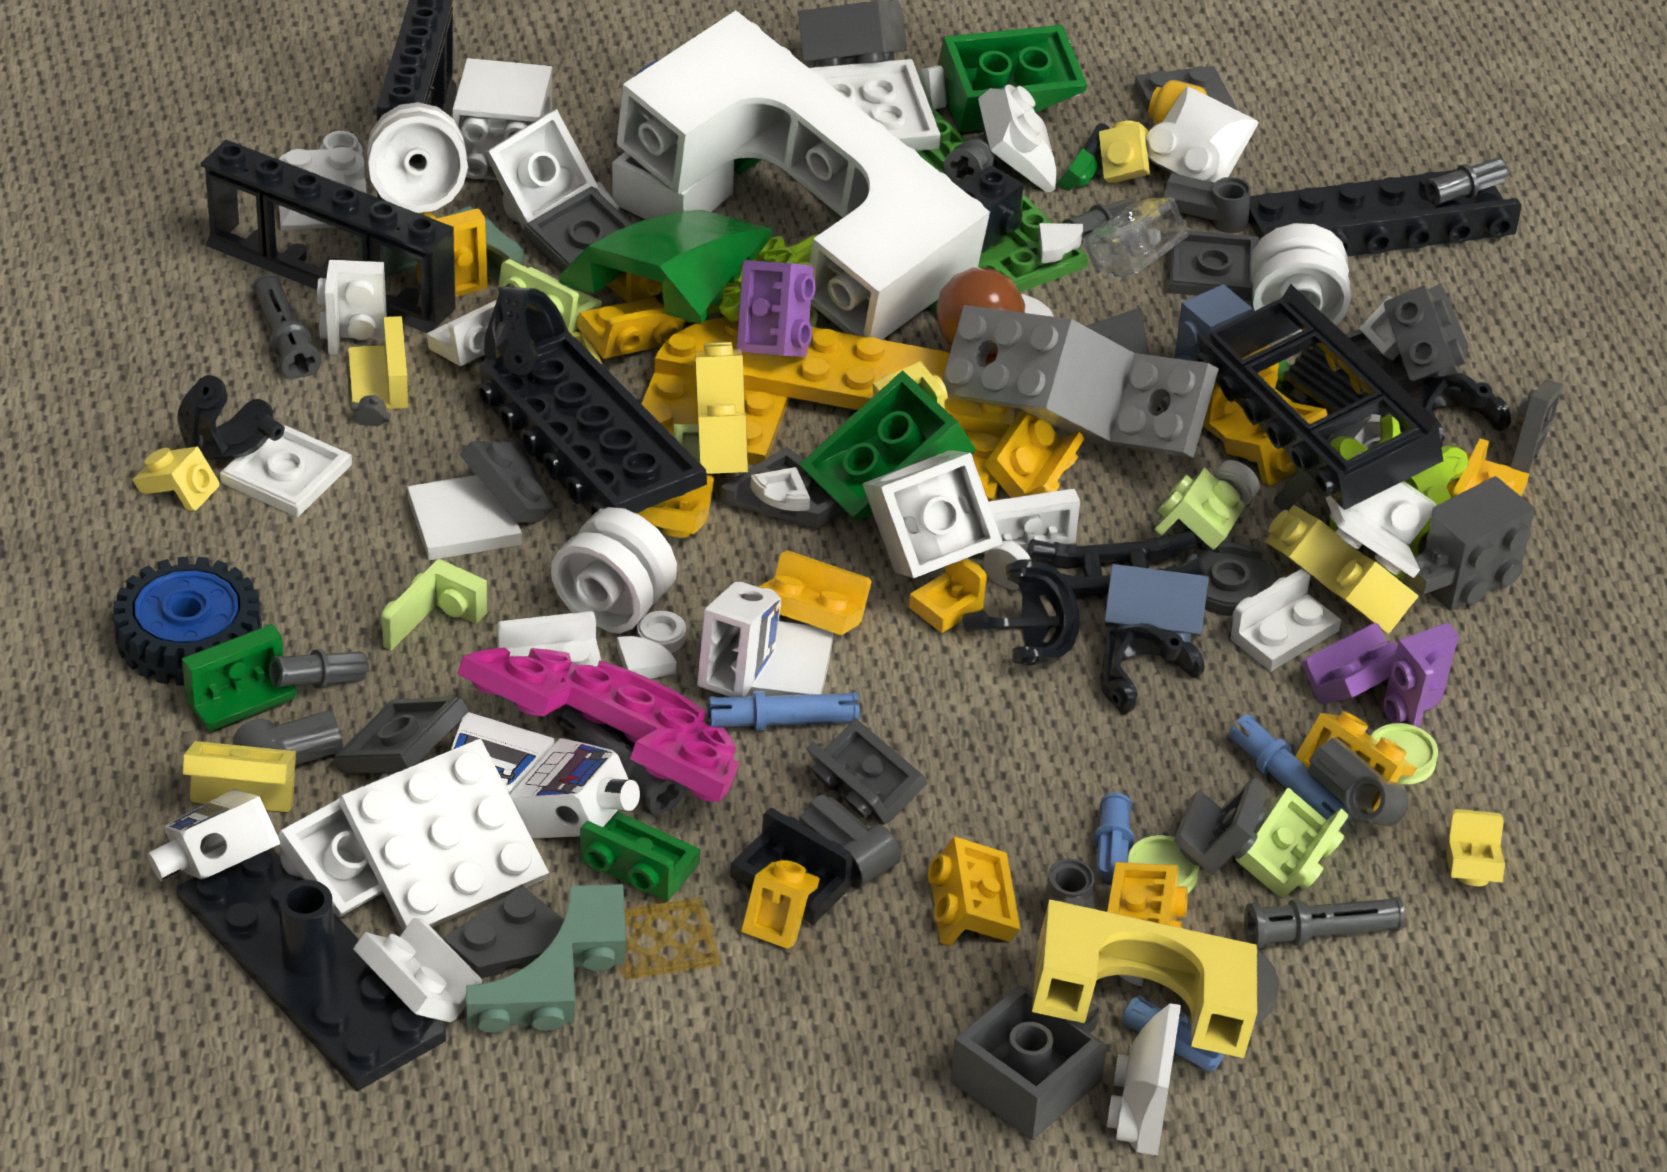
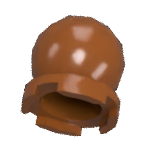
[936,267,1025,366]

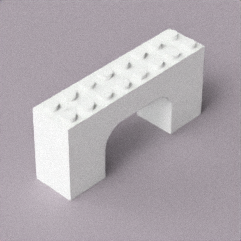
[617,11,990,340]

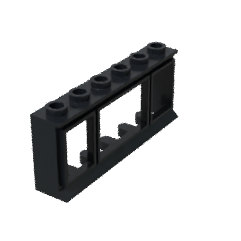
[377,0,457,201]
[201,140,456,333]
[1196,284,1444,510]

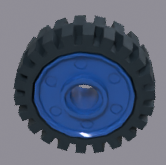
[113,556,262,686]

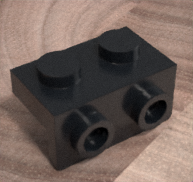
[959,166,1024,253]
[730,808,853,925]

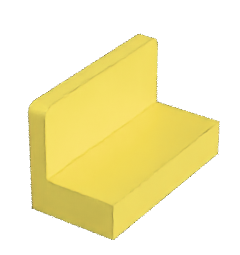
[348,316,408,409]
[183,741,296,812]

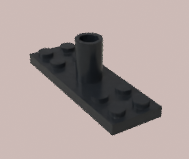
[176,848,446,1092]

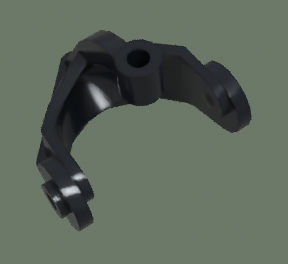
[484,287,568,375]
[1419,373,1511,447]
[177,375,285,460]
[962,559,1080,666]
[1100,623,1205,714]

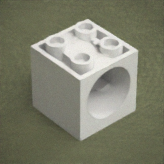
[453,58,552,180]
[862,450,1003,578]

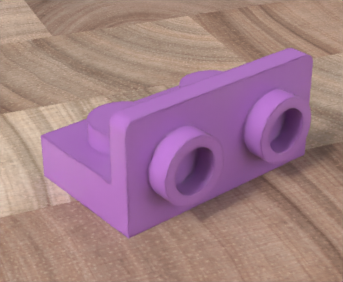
[737,260,815,357]
[1383,622,1459,728]
[1301,623,1397,705]

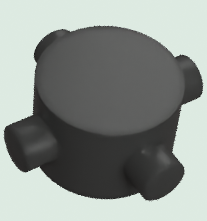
[350,395,391,427]

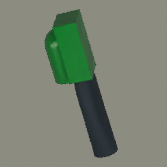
[1057,123,1110,191]

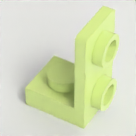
[380,558,487,651]

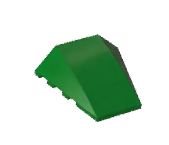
[558,210,773,324]

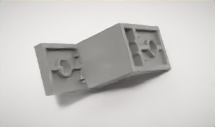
[942,305,1219,458]

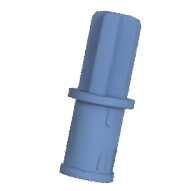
[1093,793,1134,884]
[1122,995,1225,1071]

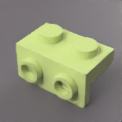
[497,259,602,333]
[1154,468,1246,550]
[1235,788,1349,898]

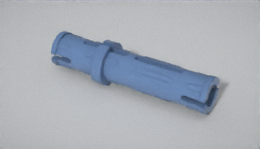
[708,691,860,731]
[1229,714,1352,826]

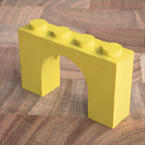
[1032,899,1257,1058]

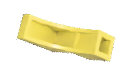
[695,341,748,474]
[1264,505,1418,634]

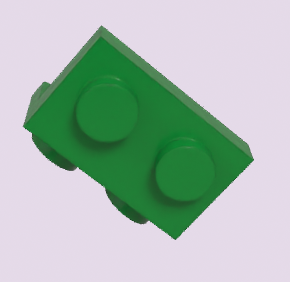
[182,624,297,731]
[580,811,701,902]

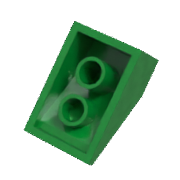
[937,25,1087,133]
[799,370,976,522]

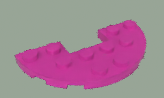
[457,648,739,802]

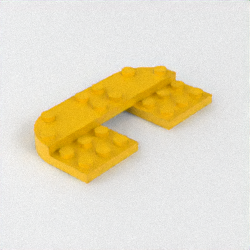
[641,317,1015,502]

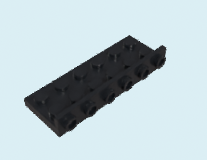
[1249,170,1522,257]
[477,331,707,516]

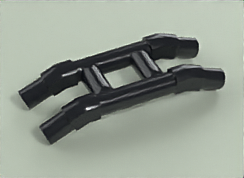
[1027,528,1205,599]

